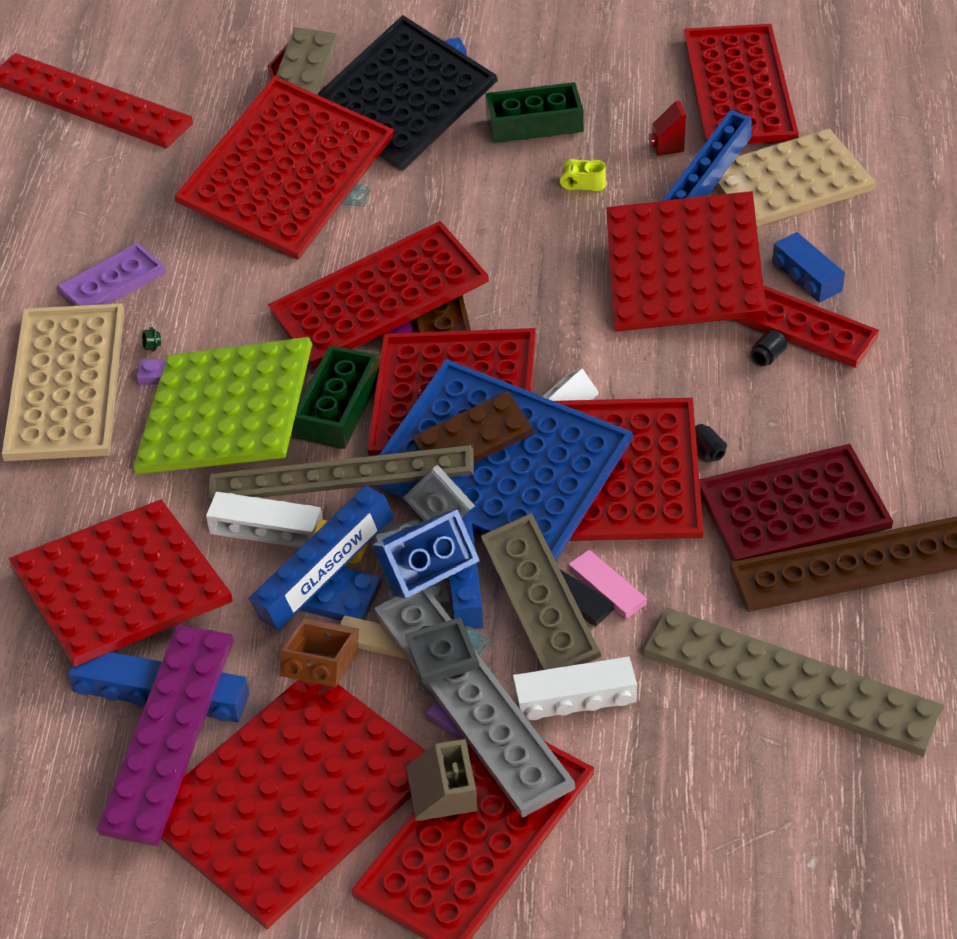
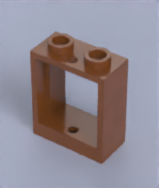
[280,618,359,687]

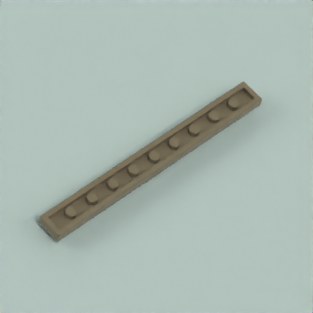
[208,445,474,502]

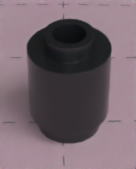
[750,330,787,366]
[695,424,727,462]

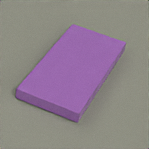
[56,243,166,306]

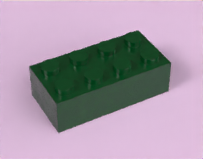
[485,82,584,143]
[294,345,379,449]

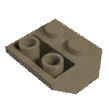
[406,739,477,821]

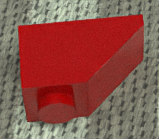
[649,101,686,156]

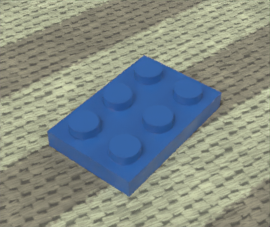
[300,568,382,621]

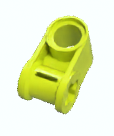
[560,159,606,192]

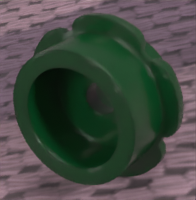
[142,327,161,352]

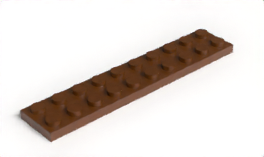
[730,516,957,612]

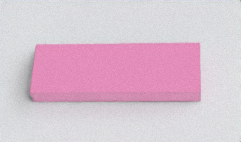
[569,550,647,619]

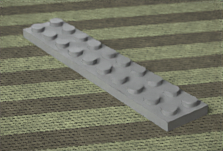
[374,588,575,818]

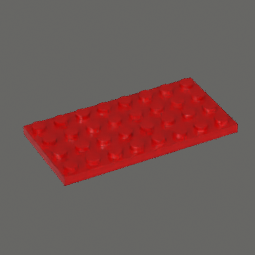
[684,23,799,144]
[268,221,489,369]
[351,741,594,939]

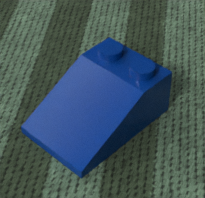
[373,509,480,599]

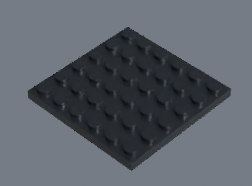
[318,15,498,171]

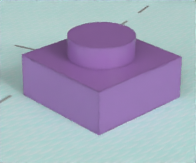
[137,359,166,385]

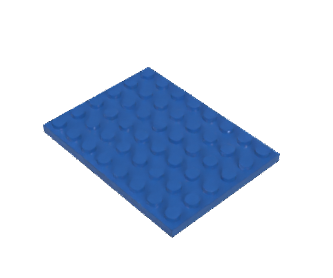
[373,359,633,561]

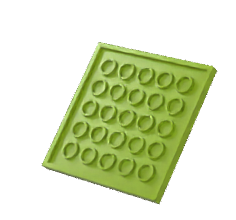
[133,337,312,474]

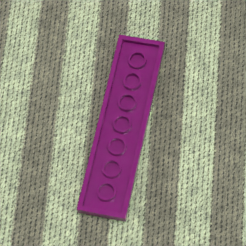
[97,624,234,847]

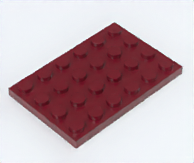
[699,444,893,562]

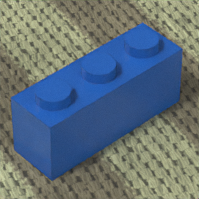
[772,232,845,303]

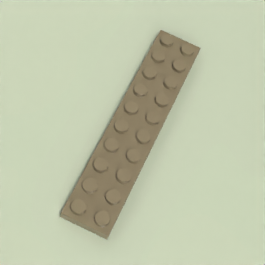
[644,608,944,757]

